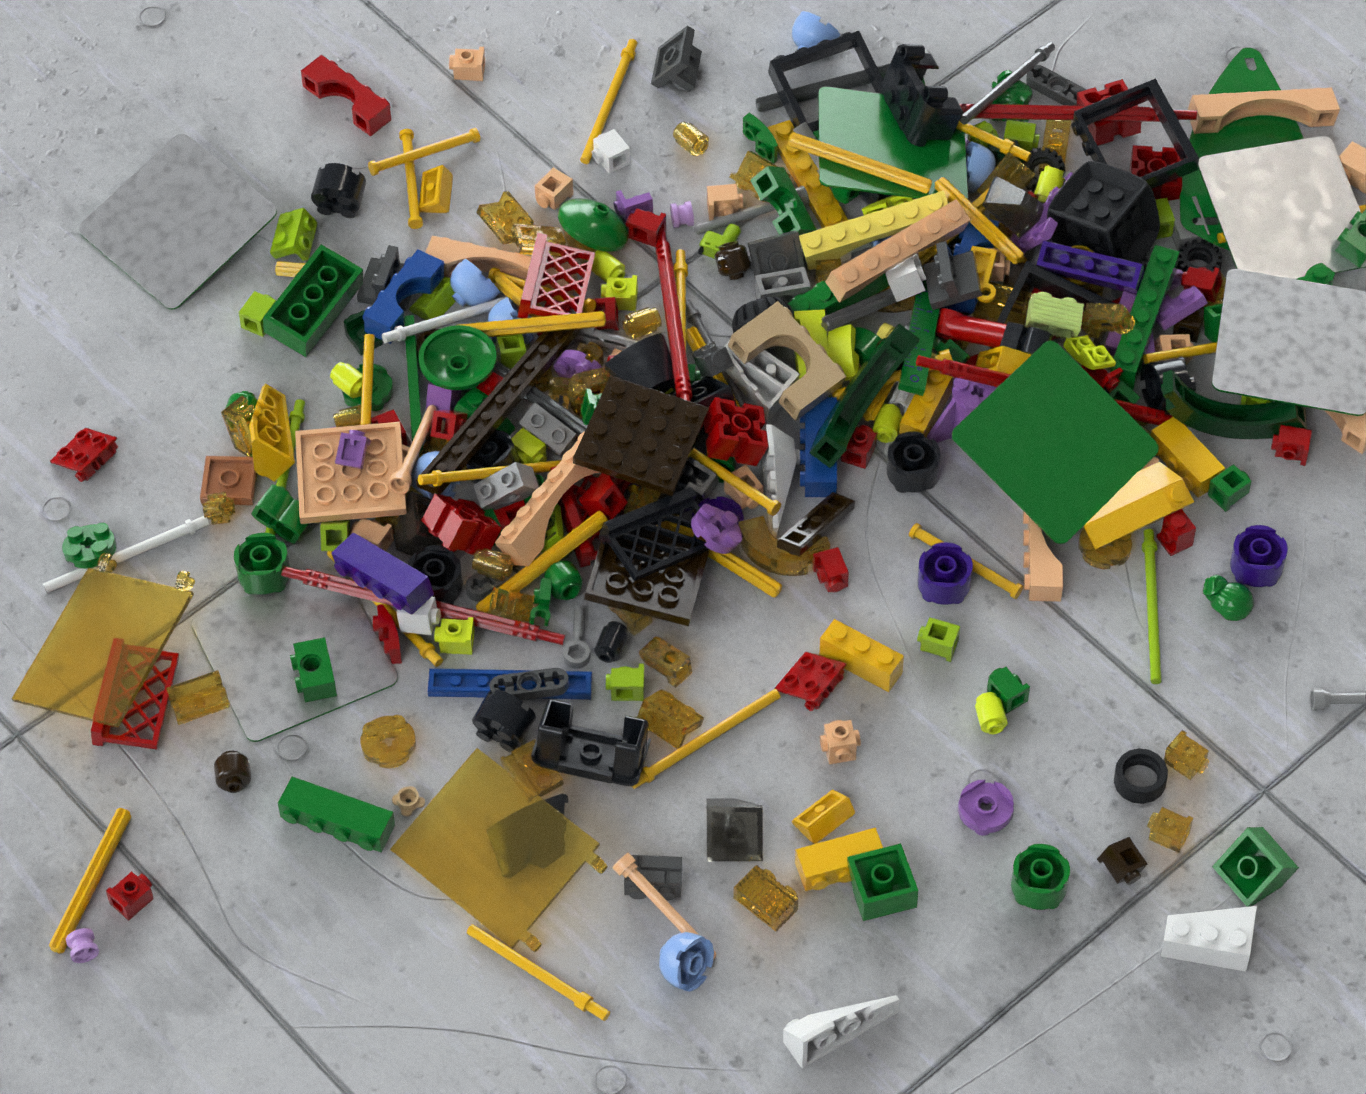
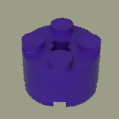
[1230,525,1288,587]
[917,542,973,605]

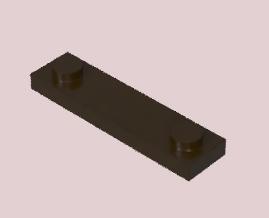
[777,492,855,557]

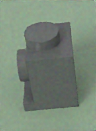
[691,341,734,377]

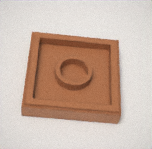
[200,456,257,505]

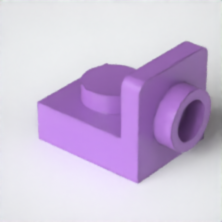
[613,190,653,224]
[335,430,371,469]

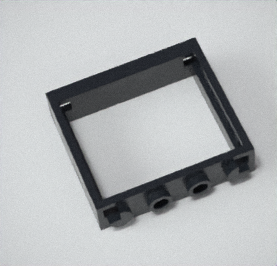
[768,31,883,132]
[1071,78,1199,189]
[988,261,1119,366]

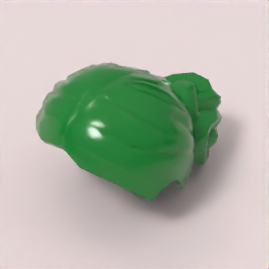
[1203,574,1254,621]

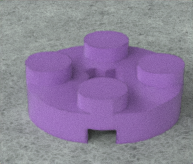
[553,350,605,392]
[691,504,742,554]
[958,780,1014,836]

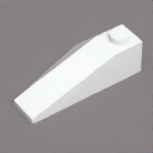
[761,424,800,542]
[783,995,899,1069]

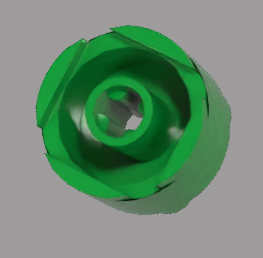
[234,533,290,594]
[1011,844,1070,910]

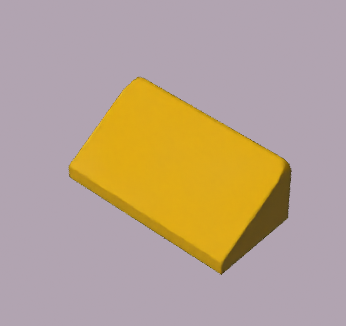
[419,165,453,213]
[792,790,855,844]

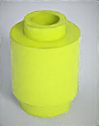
[1034,166,1065,203]
[591,250,625,283]
[330,362,363,398]
[873,404,902,443]
[975,692,1008,735]

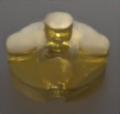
[1078,528,1132,569]
[360,715,416,768]

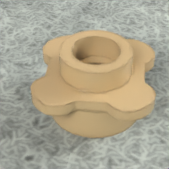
[392,786,425,816]

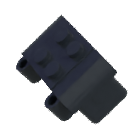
[880,44,963,147]
[531,699,652,786]

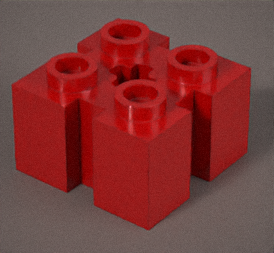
[1077,79,1142,146]
[1130,145,1182,201]
[704,397,768,466]
[421,493,502,555]

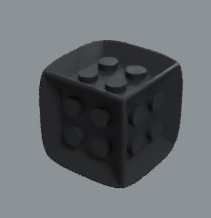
[1047,161,1160,263]

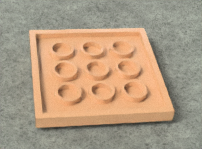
[295,422,407,524]

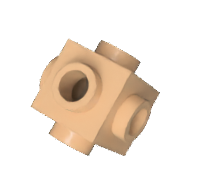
[820,720,861,764]

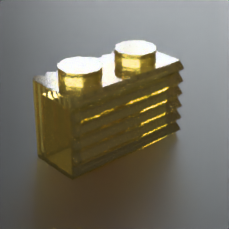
[733,865,799,931]

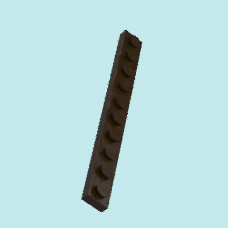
[416,329,582,495]

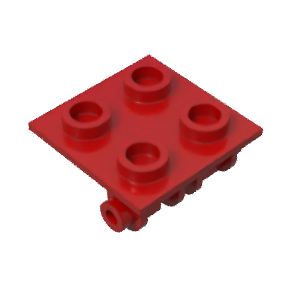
[50,428,118,482]
[774,652,846,711]

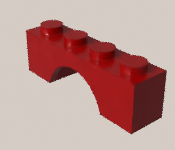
[301,54,392,136]
[579,473,631,520]

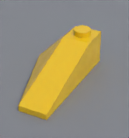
[249,384,295,482]
[1084,462,1194,550]

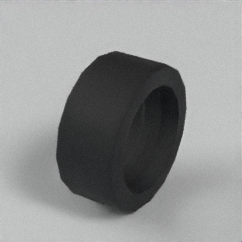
[1114,748,1168,804]

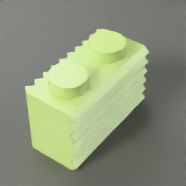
[1025,292,1084,339]

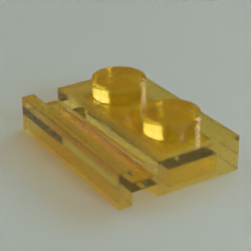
[511,223,566,257]
[500,739,564,803]

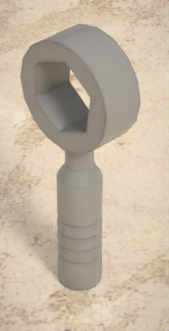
[563,607,590,669]

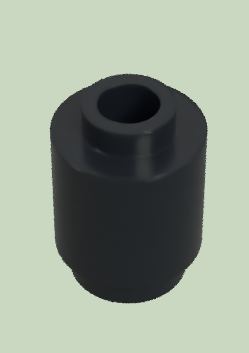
[594,621,628,663]

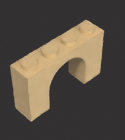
[728,301,846,421]

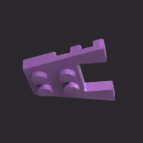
[1010,172,1073,253]

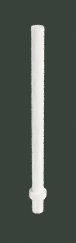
[382,296,515,343]
[43,515,209,593]

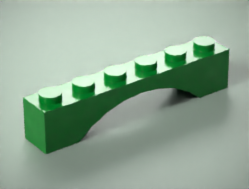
[1110,245,1180,390]

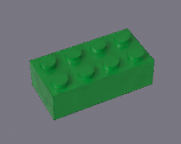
[263,244,363,357]

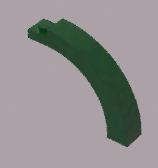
[809,324,920,468]
[1161,370,1308,439]

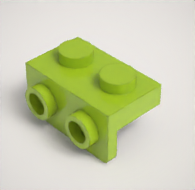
[270,207,318,261]

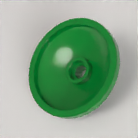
[558,198,629,252]
[419,325,497,390]

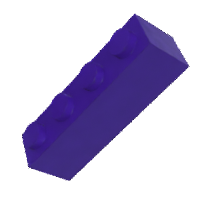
[1036,241,1145,295]
[331,532,434,615]

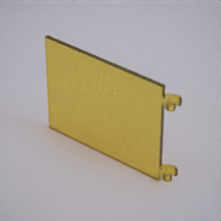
[12,553,195,728]
[390,748,608,952]

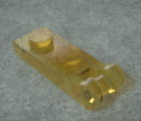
[1038,120,1071,174]

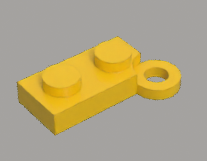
[971,246,997,303]

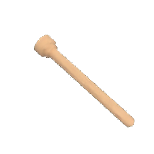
[389,405,437,494]
[612,852,716,960]

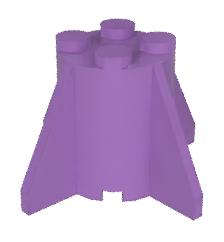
[927,368,997,443]

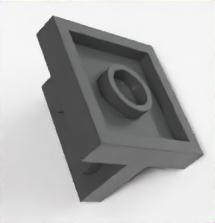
[651,25,702,92]
[748,230,805,278]
[923,241,982,310]
[357,245,412,311]

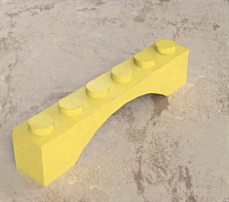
[799,191,948,270]

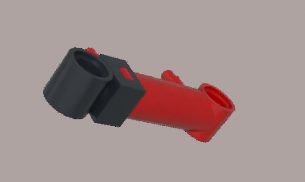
[935,308,1053,355]

